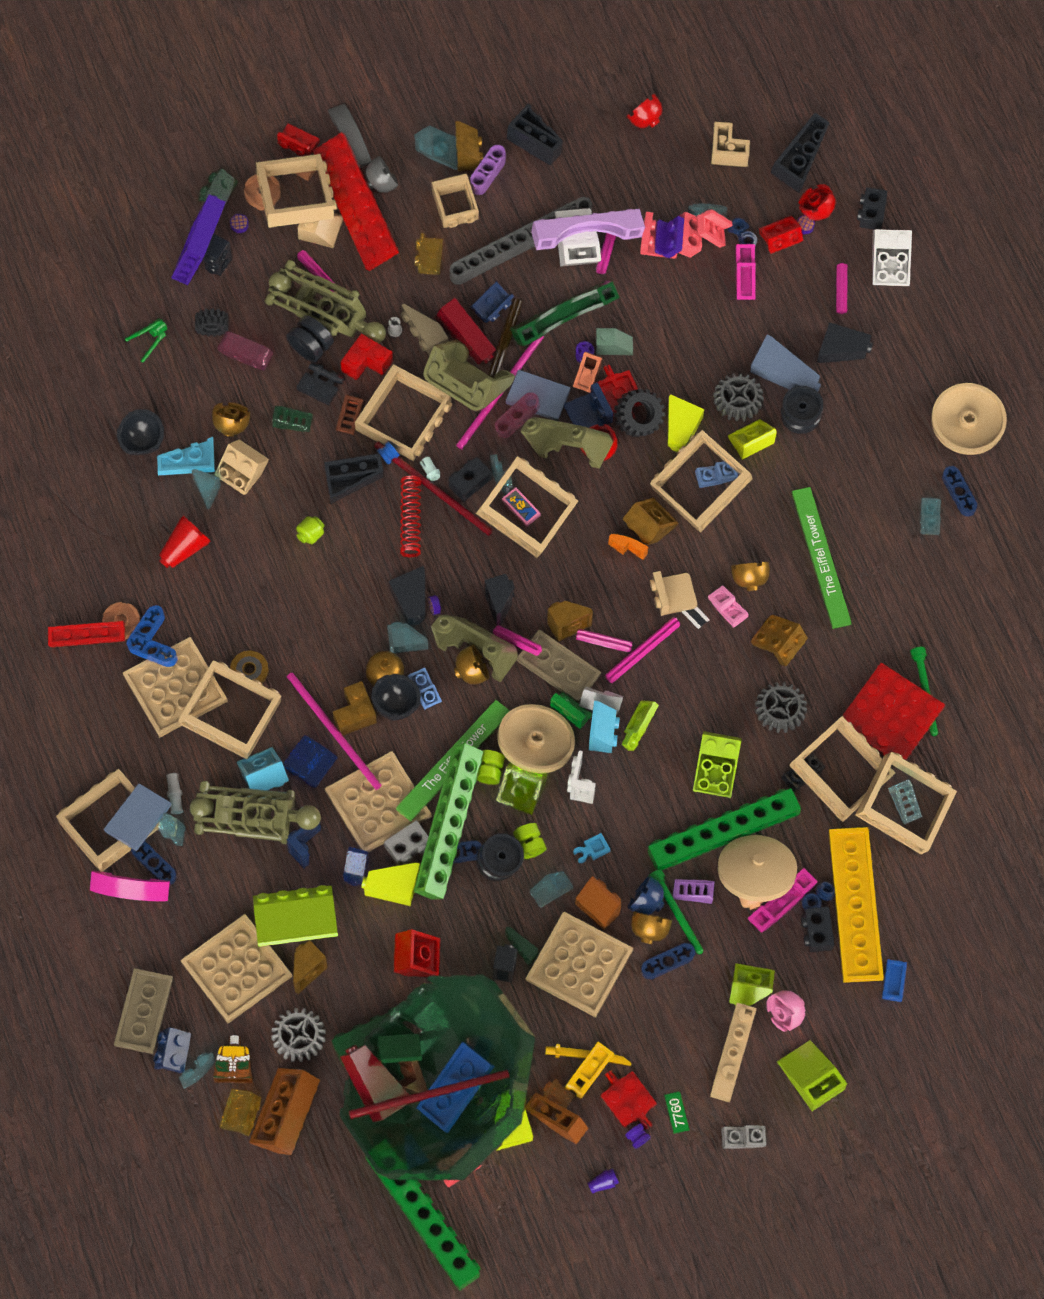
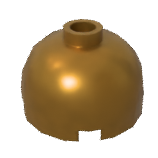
[212,402,250,437]
[731,562,770,591]
[454,645,490,684]
[366,651,404,687]
[631,911,672,944]

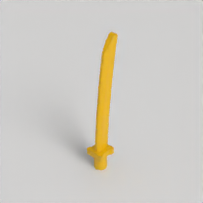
[545,1044,631,1066]

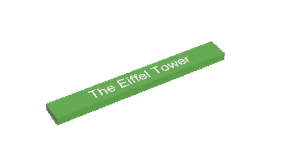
[792,487,851,629]
[396,700,510,822]

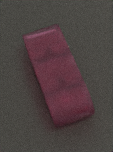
[217,332,274,370]
[495,392,540,438]

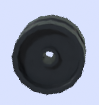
[286,315,334,363]
[781,386,823,434]
[476,833,524,882]

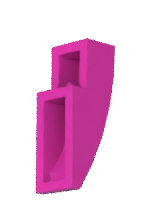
[735,244,755,300]

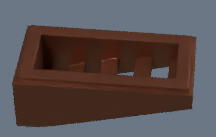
[336,394,364,435]

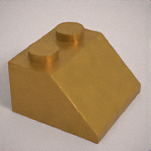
[456,121,483,171]
[623,498,679,545]
[547,601,593,642]
[293,940,327,994]

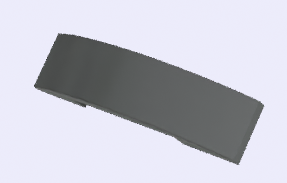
[328,104,371,167]

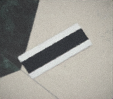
[681,607,709,629]

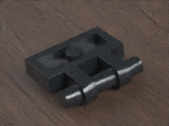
[297,362,344,406]

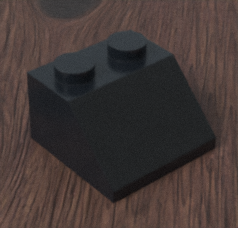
[484,574,515,626]

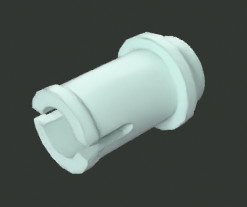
[420,457,440,482]

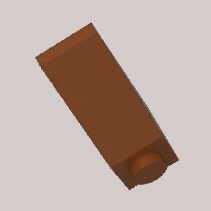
[525,1093,588,1144]

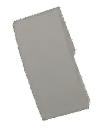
[579,687,624,715]
[722,1125,766,1149]

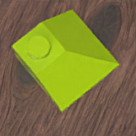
[729,963,775,1006]

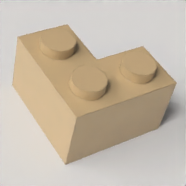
[711,122,750,167]

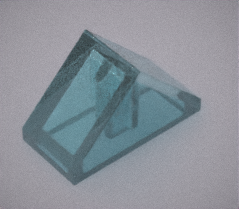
[191,469,221,509]
[530,871,573,908]

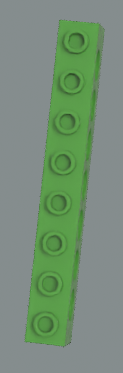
[413,743,483,900]

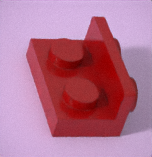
[277,123,320,156]
[759,216,803,253]

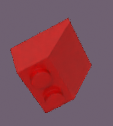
[394,929,440,977]

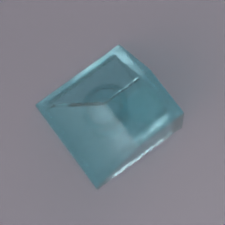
[414,126,458,170]

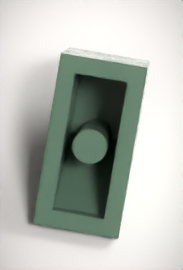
[596,328,633,355]

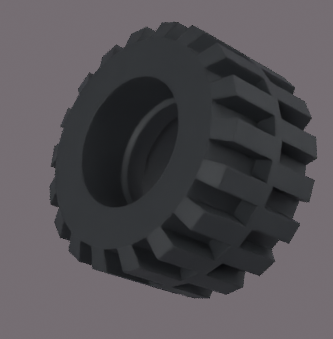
[614,389,665,437]

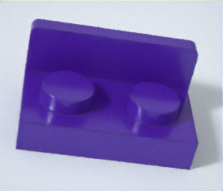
[655,216,684,258]

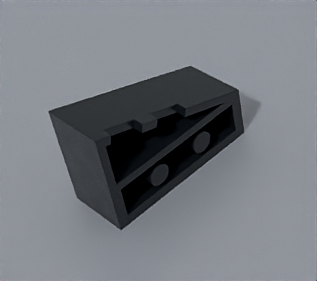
[506,103,563,166]

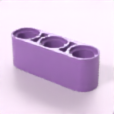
[470,145,506,195]

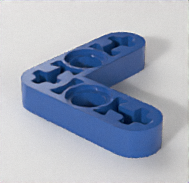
[127,606,178,667]

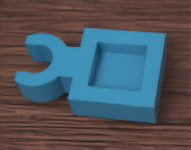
[573,833,611,863]

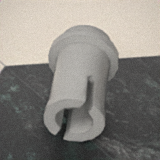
[388,317,402,337]

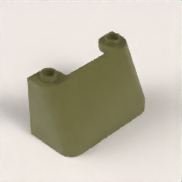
[423,340,515,411]
[521,417,613,469]
[431,615,518,682]

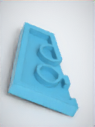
[157,437,215,475]

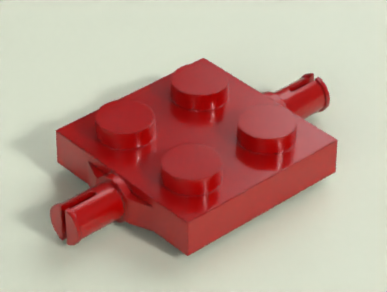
[596,365,643,420]
[600,1070,657,1130]

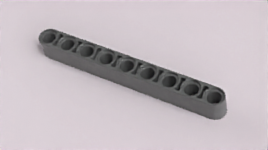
[450,197,592,285]

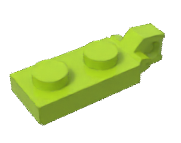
[622,700,659,751]

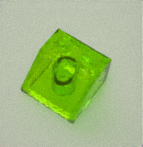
[496,762,548,815]

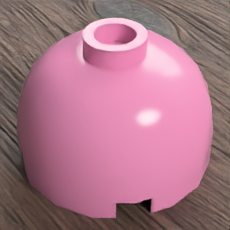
[767,990,805,1032]

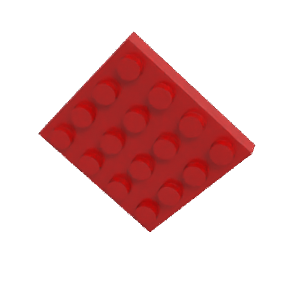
[842,663,945,760]

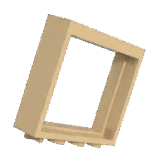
[256,154,337,227]
[355,364,452,461]
[650,430,752,533]
[476,456,578,558]
[179,660,281,759]
[789,716,895,822]
[856,752,957,854]
[56,769,163,872]
[710,1003,757,1102]

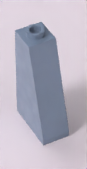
[750,334,821,392]

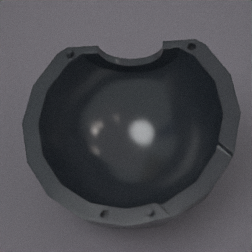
[117,409,164,455]
[371,674,421,721]

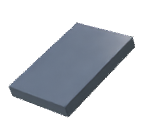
[506,370,571,421]
[104,784,171,851]

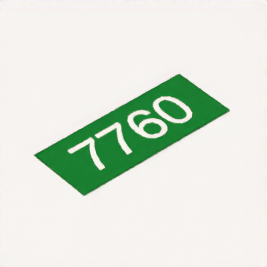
[664,1092,689,1134]

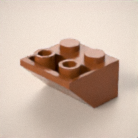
[575,876,622,930]

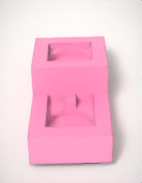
[708,585,748,627]

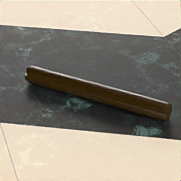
[488,298,522,378]

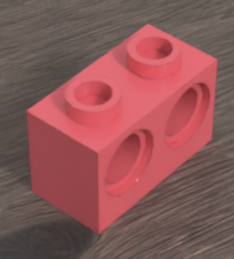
[679,212,702,258]

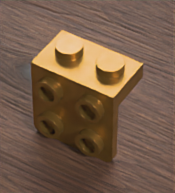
[751,615,808,666]

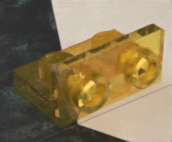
[415,233,443,275]
[219,1089,261,1136]

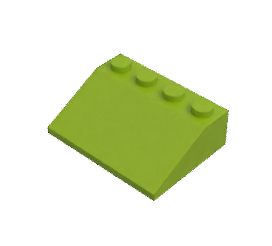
[253,885,338,947]

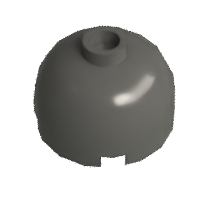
[365,156,399,193]

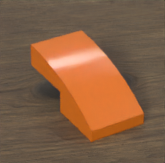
[608,534,648,560]

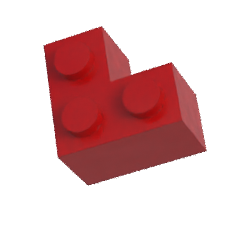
[341,334,393,380]

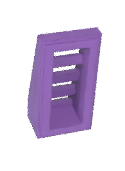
[673,879,715,904]

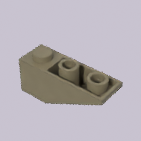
[400,304,449,356]

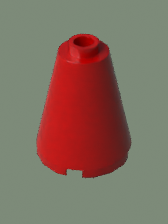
[159,516,211,568]

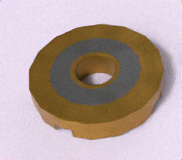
[230,651,269,688]

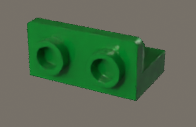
[550,692,592,730]

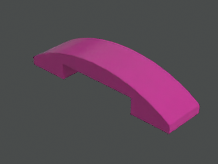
[748,868,818,933]
[90,870,170,901]

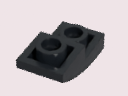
[781,753,825,792]

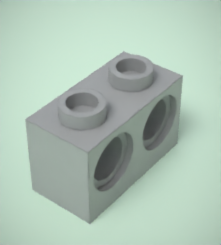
[384,820,429,866]

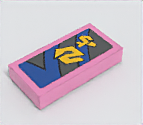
[502,488,541,527]

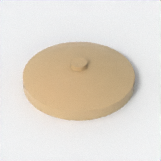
[931,383,1007,455]
[497,704,575,773]
[718,835,797,902]

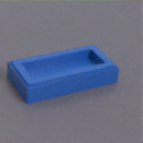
[882,959,907,1002]

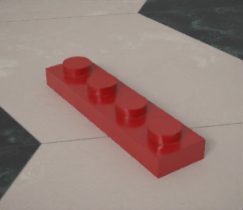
[48,621,125,647]

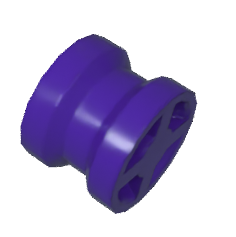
[576,341,594,363]
[625,1124,651,1149]

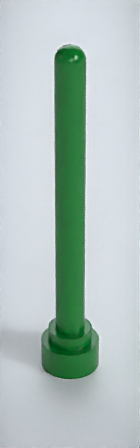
[910,647,938,736]
[648,869,703,955]

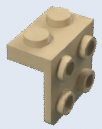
[650,571,697,616]

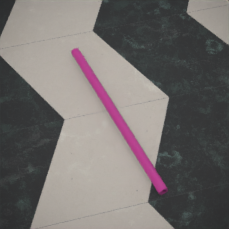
[456,336,544,449]
[287,673,382,790]

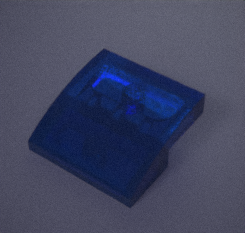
[283,735,338,788]

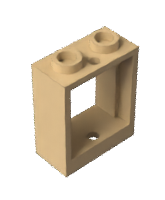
[432,174,479,228]

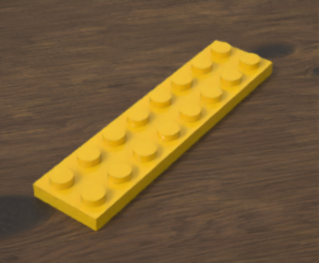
[829,827,884,983]

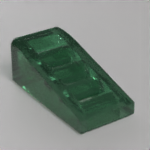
[272,405,313,432]
[505,926,539,966]

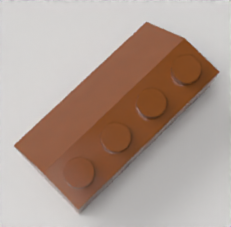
[249,1068,320,1155]

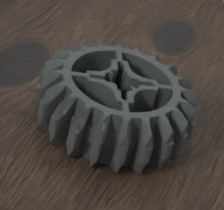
[713,373,764,422]
[755,682,807,733]

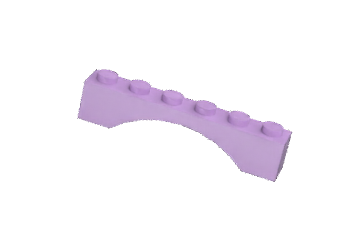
[531,209,645,250]

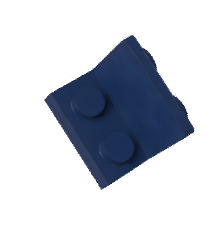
[564,382,613,428]
[287,823,321,869]

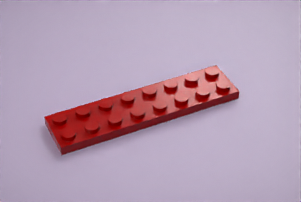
[312,132,400,271]

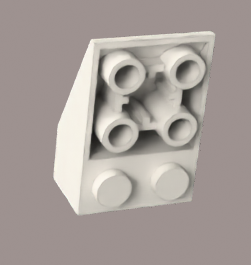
[555,208,601,266]
[872,230,912,286]

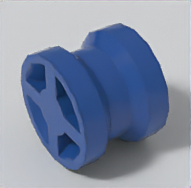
[377,441,400,465]

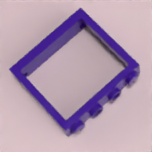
[171,195,226,285]

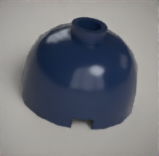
[627,876,665,915]

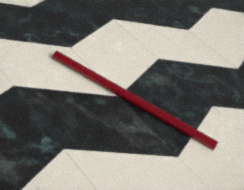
[374,441,493,536]
[349,1070,509,1119]

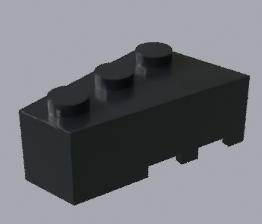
[324,454,383,504]

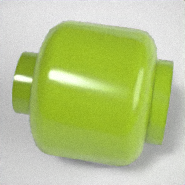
[296,516,324,544]

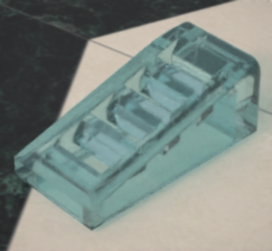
[888,779,922,824]

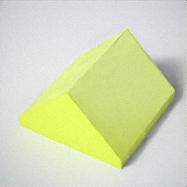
[728,419,776,460]

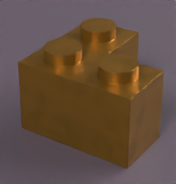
[333,681,377,735]

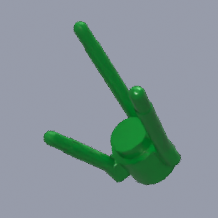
[125,318,167,363]

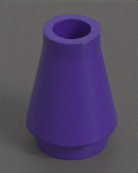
[588,1168,619,1194]

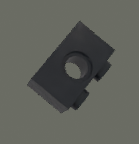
[449,457,492,502]

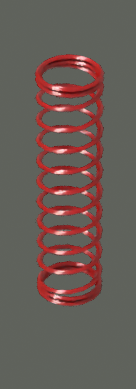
[400,475,421,557]

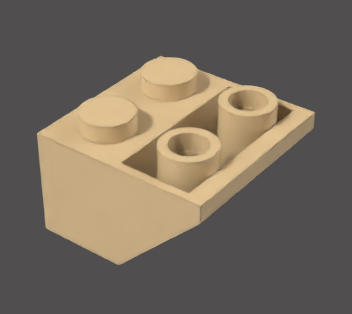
[214,440,269,495]

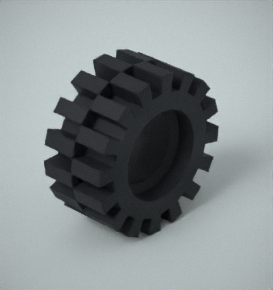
[195,309,229,337]

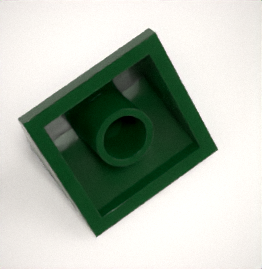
[377,1034,422,1063]

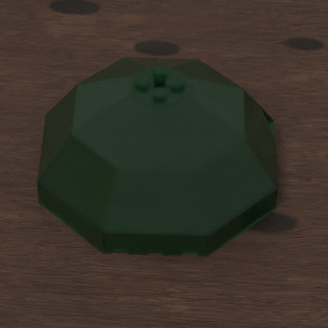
[339,974,535,1180]

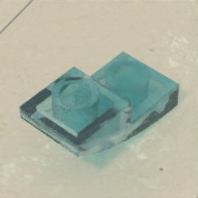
[688,204,728,218]
[490,454,513,495]
[920,498,941,535]
[158,813,186,846]
[179,1053,215,1089]

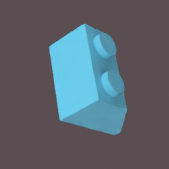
[589,701,620,753]
[237,747,289,790]

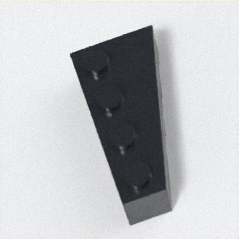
[770,112,830,193]

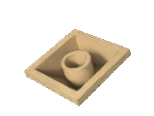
[297,213,344,248]

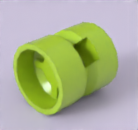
[477,750,505,785]
[513,823,547,859]

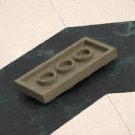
[516,630,601,703]
[114,968,173,1054]

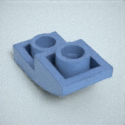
[695,462,738,488]
[407,668,442,710]

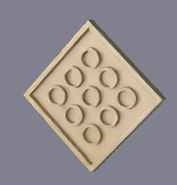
[123,637,228,738]
[325,751,432,854]
[526,912,634,1018]
[181,914,292,1023]

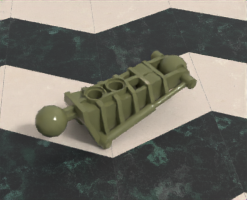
[264,260,386,344]
[190,781,321,844]

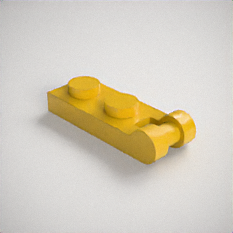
[565,1042,614,1099]

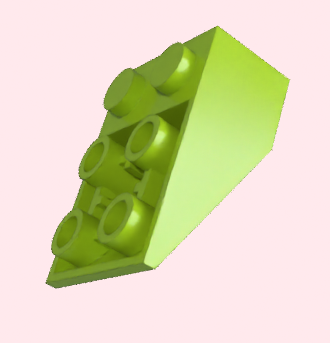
[693,731,741,798]
[777,1040,847,1111]

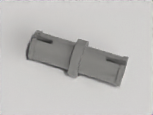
[166,773,183,814]

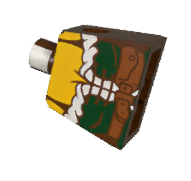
[213,1036,253,1083]

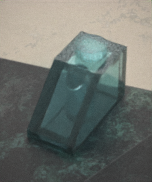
[387,622,428,653]

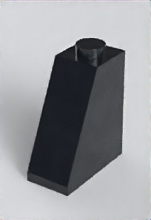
[817,322,873,363]
[389,566,426,626]

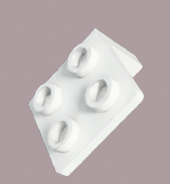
[567,751,596,804]

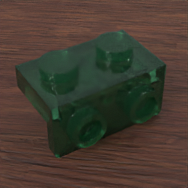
[198,168,239,202]

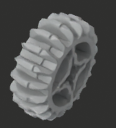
[271,1008,326,1062]

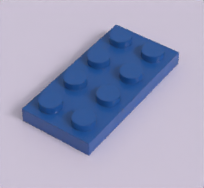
[416,1042,494,1132]

